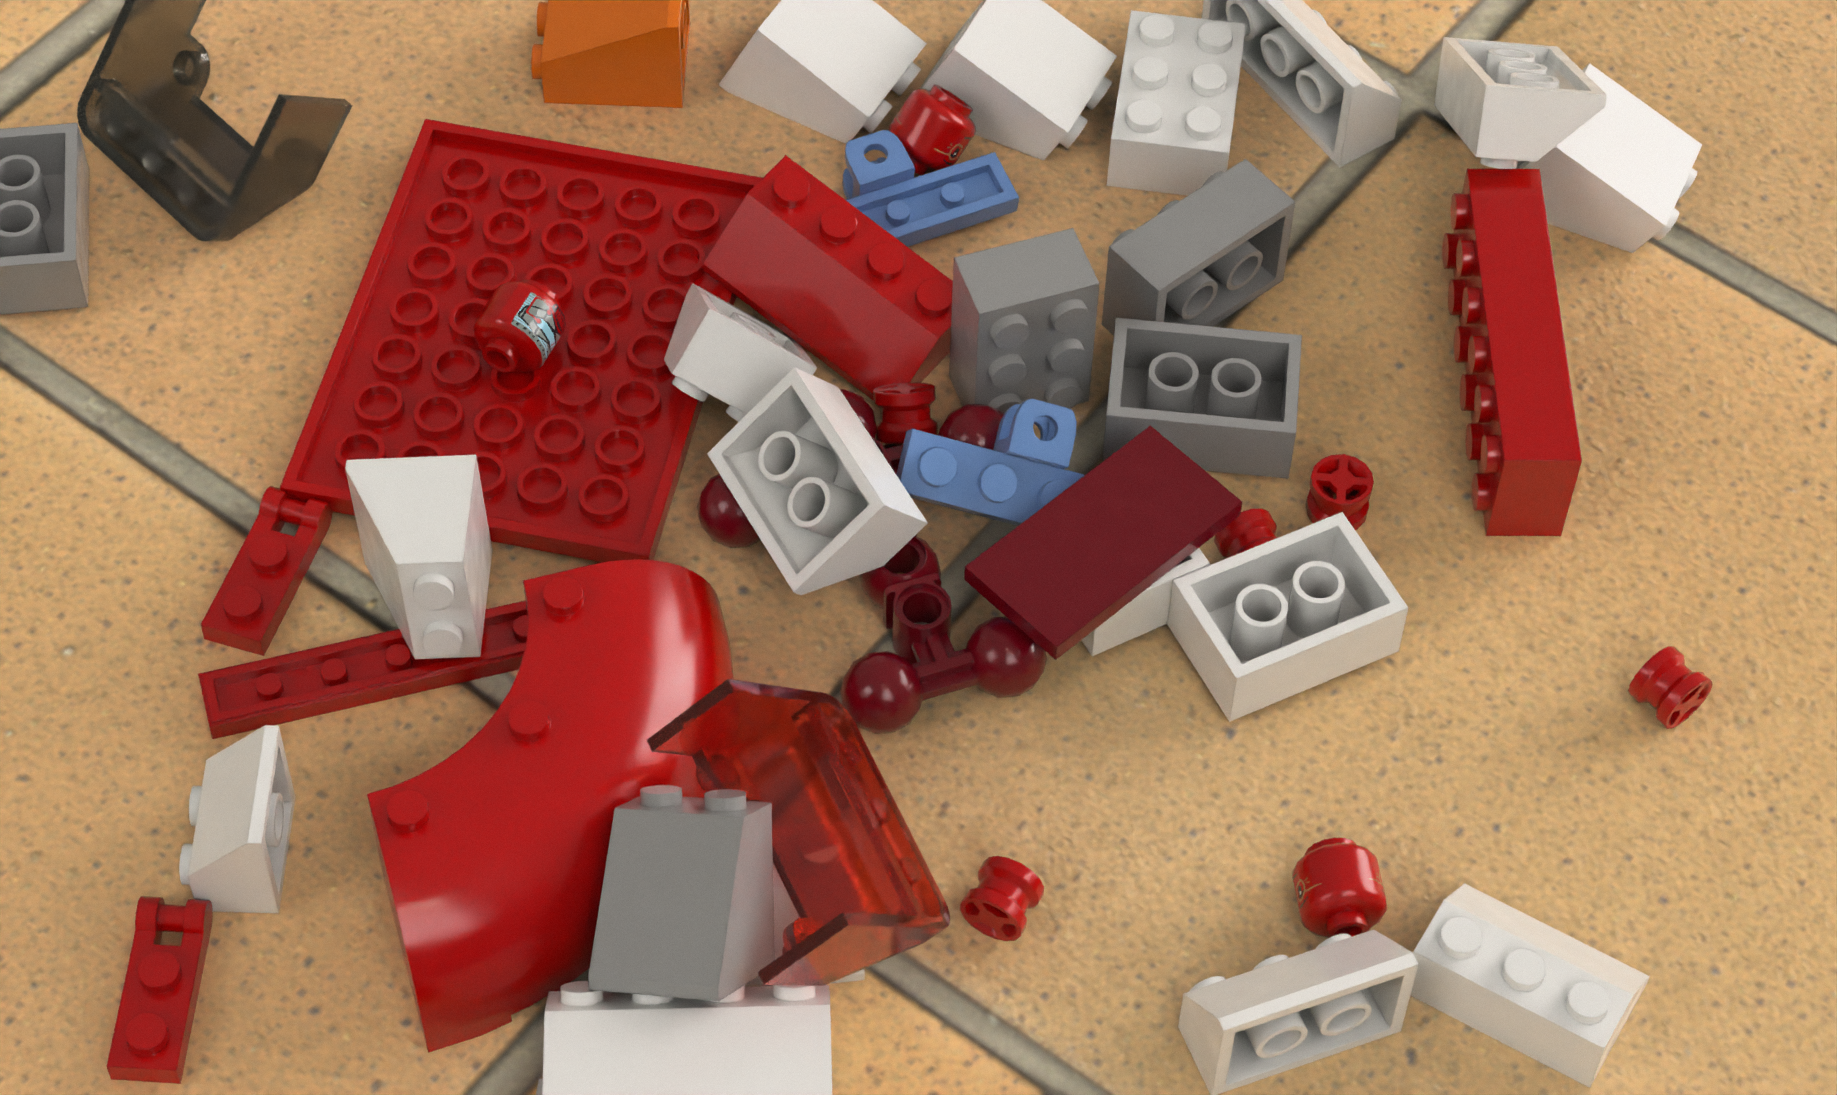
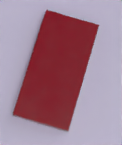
[964,425,1242,660]

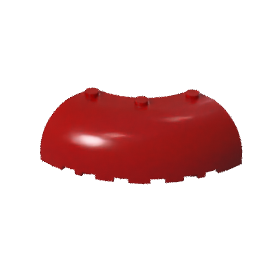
[367,559,735,1053]

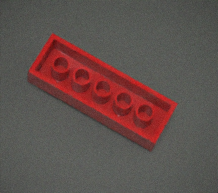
[1442,169,1582,536]

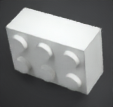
[1107,10,1246,196]
[1167,512,1408,722]

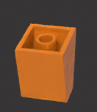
[531,0,691,108]

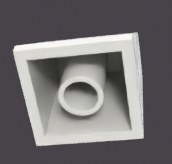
[719,0,927,144]
[920,0,1117,161]
[1514,63,1702,253]
[345,455,493,659]

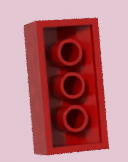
[702,155,953,401]

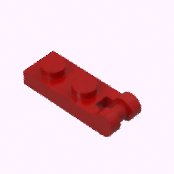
[201,486,333,656]
[106,896,213,1084]

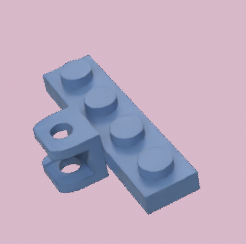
[842,130,1019,247]
[896,398,1084,526]

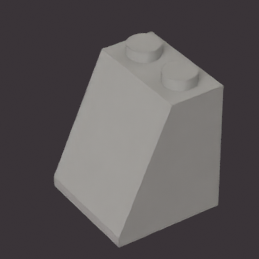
[588,785,775,1001]

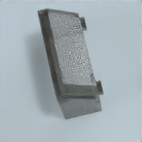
[77,0,353,242]

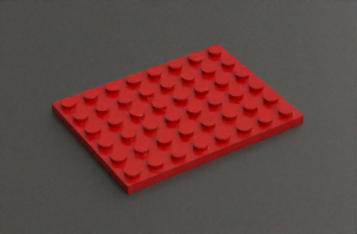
[280,119,762,562]

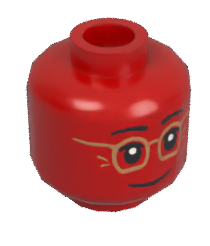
[888,84,976,175]
[1292,838,1387,938]

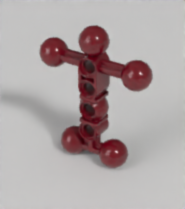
[697,389,1047,734]

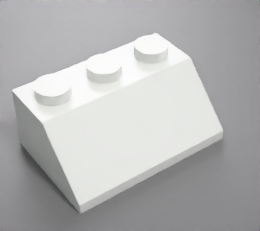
[707,367,928,595]
[1410,883,1650,1088]
[1178,929,1419,1095]

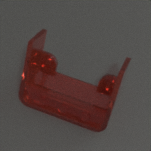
[647,679,950,986]

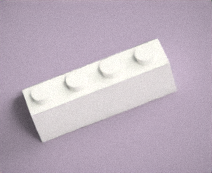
[1201,0,1402,168]
[1434,37,1607,169]
[542,976,832,1095]

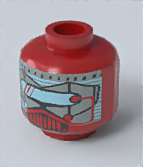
[473,280,566,373]

